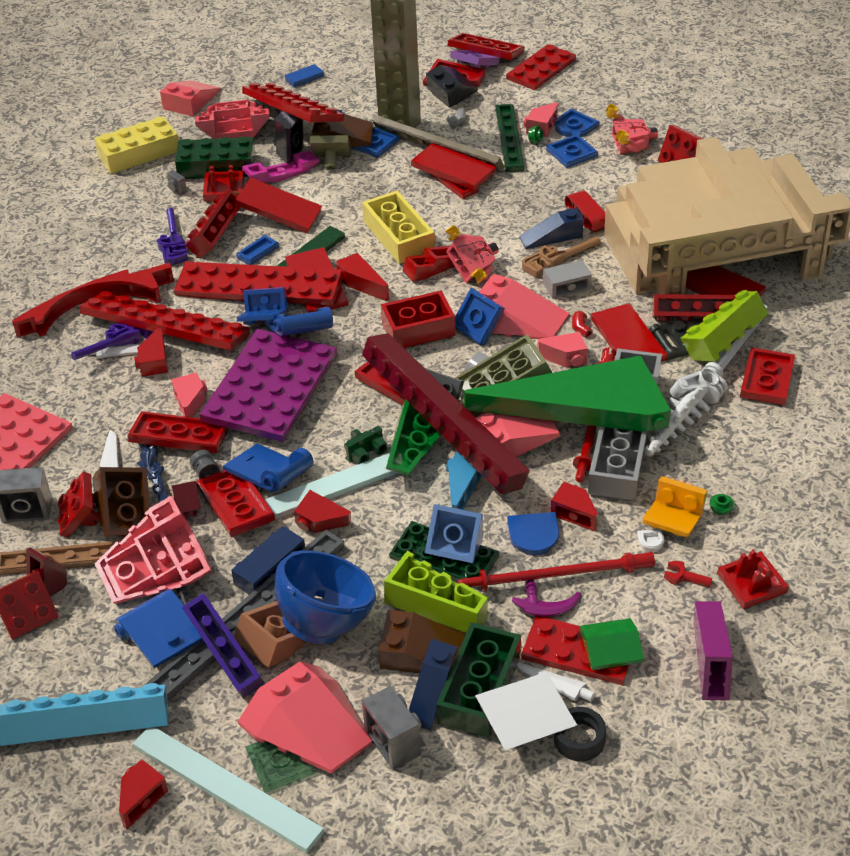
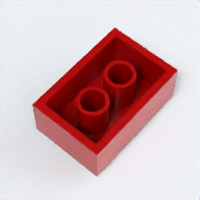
[381,290,456,348]

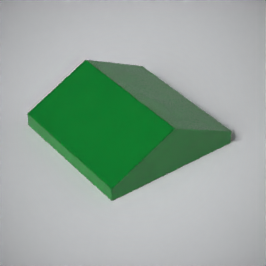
[580,618,644,670]

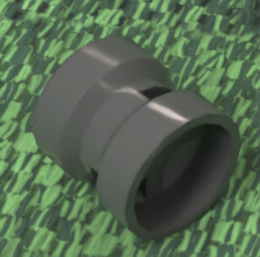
[189,450,220,479]

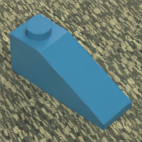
[446,451,482,510]

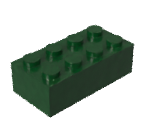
[175,137,256,179]
[436,622,521,738]

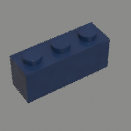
[231,526,305,595]

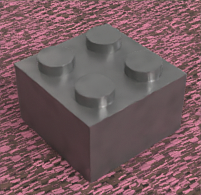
[0,467,53,523]
[362,686,422,770]

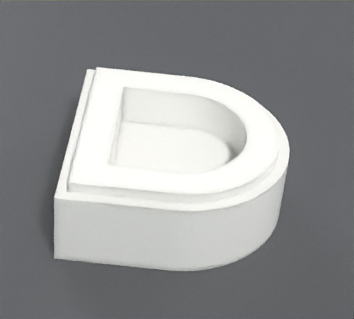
[637,529,664,553]

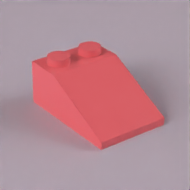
[160,80,221,117]
[476,413,561,457]

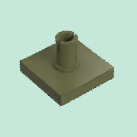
[310,135,351,169]

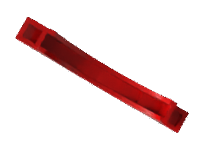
[12,263,174,338]

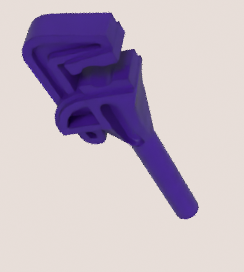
[156,208,188,265]
[71,324,153,360]

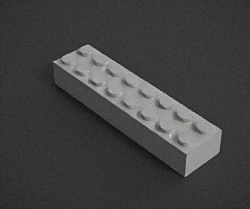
[588,348,662,501]

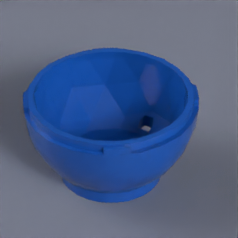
[275,550,376,644]

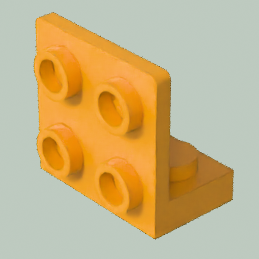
[642,476,708,537]

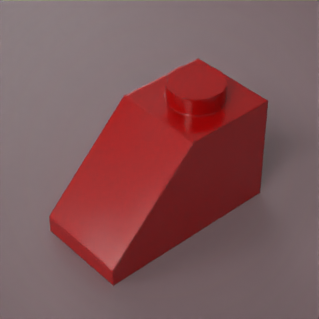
[134,328,168,377]
[551,481,598,531]
[294,490,351,533]
[119,759,168,829]

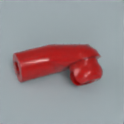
[572,311,593,338]

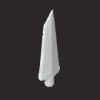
[90,344,139,359]
[99,430,119,467]
[517,663,595,702]

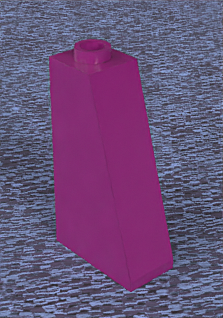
[694,601,733,701]

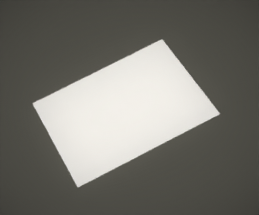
[475,672,577,750]

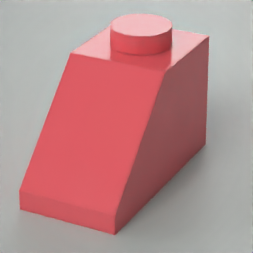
[524,103,558,137]
[537,332,587,367]
[171,372,208,417]

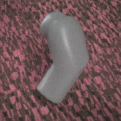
[446,108,466,127]

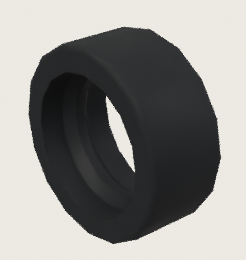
[554,707,607,761]

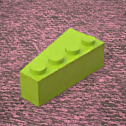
[681,290,769,362]
[384,550,488,633]

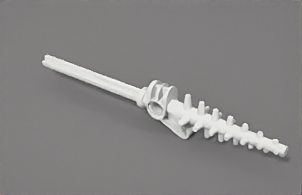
[644,304,769,457]

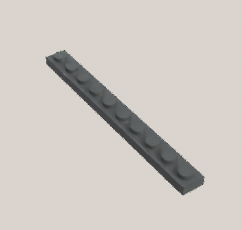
[145,530,345,701]

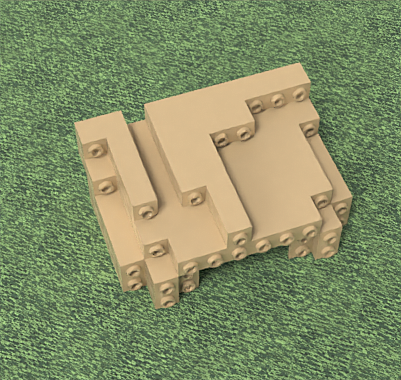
[604,137,850,295]

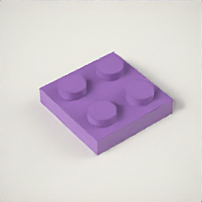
[450,51,500,68]

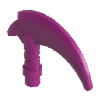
[512,580,581,617]

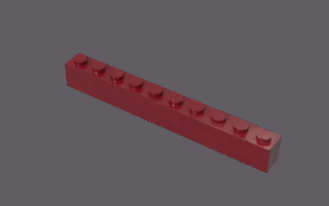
[362,333,530,495]

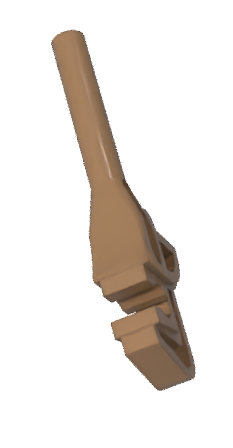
[522,236,601,278]

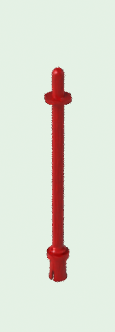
[573,347,616,483]
[458,551,655,593]

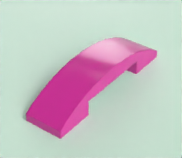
[242,150,319,182]

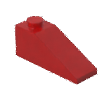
[336,252,389,301]

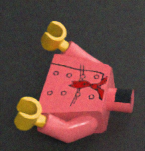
[606,104,658,154]
[445,225,499,285]

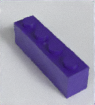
[182,592,265,698]

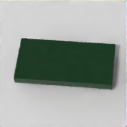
[389,521,500,590]

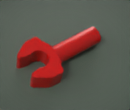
[664,561,713,587]

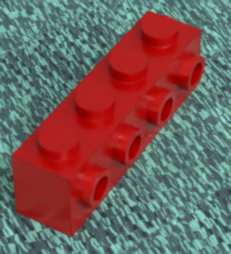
[185,189,241,258]
[652,294,736,321]

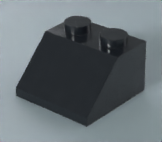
[426,65,478,107]
[273,111,304,164]

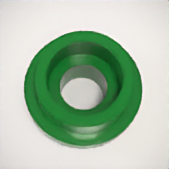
[528,126,544,145]
[709,494,734,515]

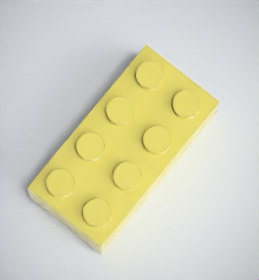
[94,116,178,174]
[362,190,435,264]

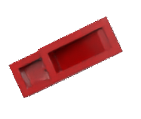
[402,246,455,282]

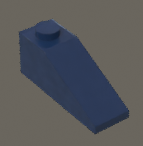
[519,208,583,249]
[409,639,457,730]

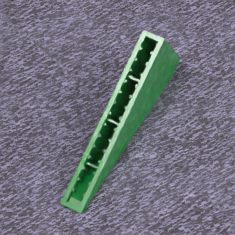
[464,356,671,432]

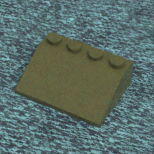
[455,334,552,418]

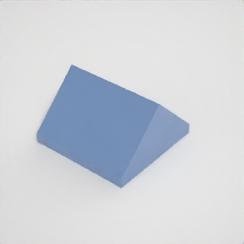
[425,504,483,563]

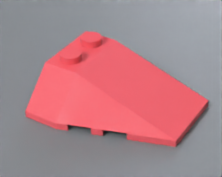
[195,99,270,139]
[479,274,570,339]
[95,496,212,604]
[238,661,372,774]

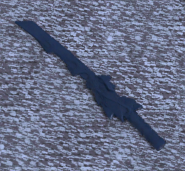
[137,443,168,502]

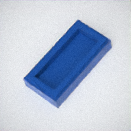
[284,64,324,88]
[236,235,279,265]

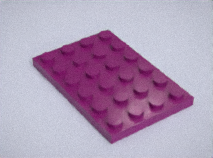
[199,329,337,442]

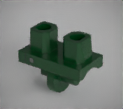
[344,426,387,464]

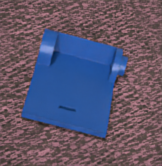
[265,307,333,336]
[223,443,314,492]
[113,589,203,668]

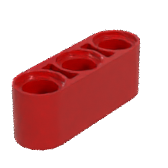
[564,190,605,234]

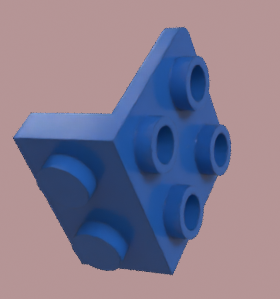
[236,287,289,325]

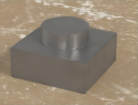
[167,170,187,195]

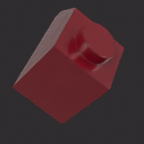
[171,481,201,517]
[26,547,67,596]

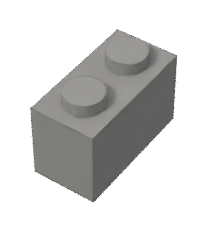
[543,260,592,299]

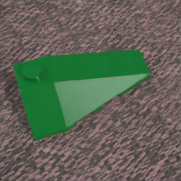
[386,399,441,476]

